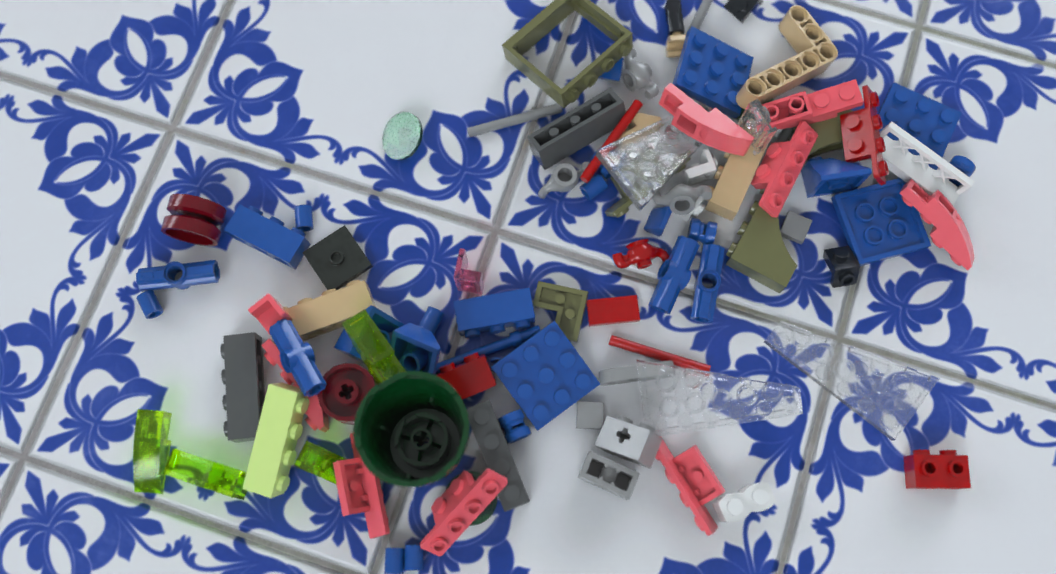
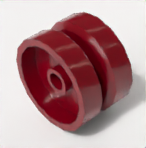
[160,194,227,246]
[317,363,379,425]

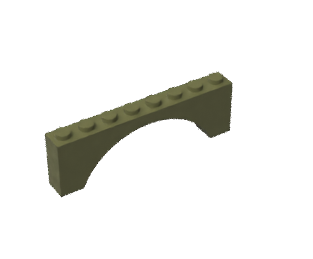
[726,109,853,293]

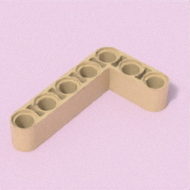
[736,5,838,110]

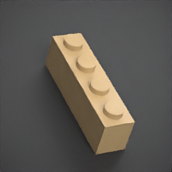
[705,117,774,221]
[274,280,376,345]

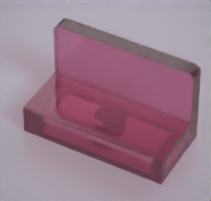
[453,248,484,295]

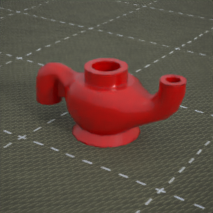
[612,239,669,269]

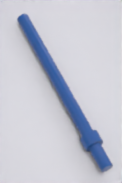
[435,325,540,375]

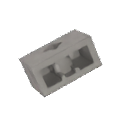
[595,415,662,469]
[578,451,640,500]

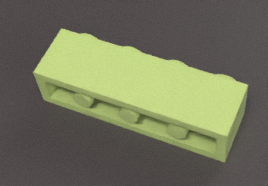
[242,382,309,498]

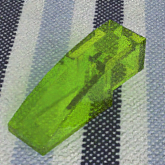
[342,309,406,385]
[133,409,172,494]
[163,448,247,500]

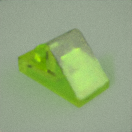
[294,440,346,484]

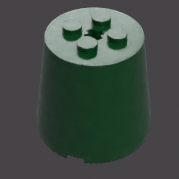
[353,371,470,488]

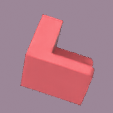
[248,293,293,334]

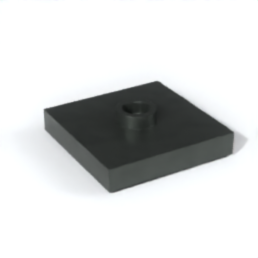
[302,225,373,290]

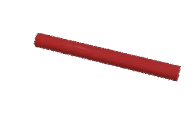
[580,99,643,183]
[608,335,711,375]

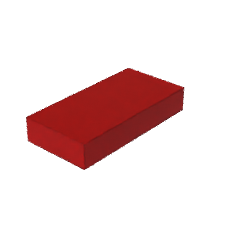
[586,295,640,327]

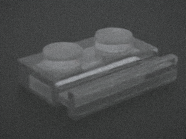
[737,99,777,155]

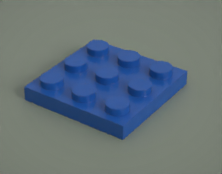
[673,26,754,119]
[878,82,962,170]
[831,178,931,266]
[491,321,600,431]

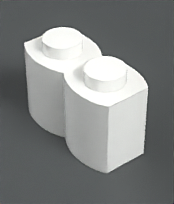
[712,482,776,522]

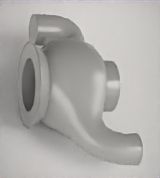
[621,49,659,100]
[538,162,589,199]
[652,184,712,215]

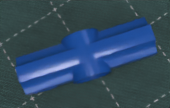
[648,236,700,314]
[690,244,725,323]
[136,260,220,292]
[269,319,327,397]

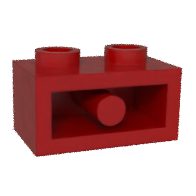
[436,352,497,400]
[903,450,971,489]

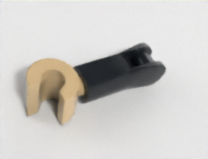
[665,0,686,58]

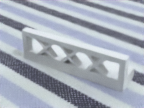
[879,121,975,205]

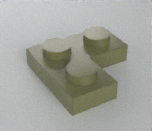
[533,281,589,343]

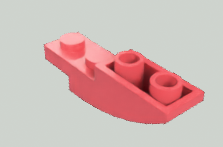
[755,79,864,130]
[659,83,754,156]
[900,179,975,270]
[261,338,329,432]

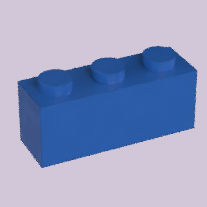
[224,204,310,270]
[453,288,535,338]

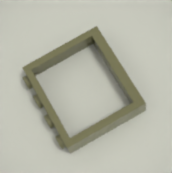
[502,0,633,108]

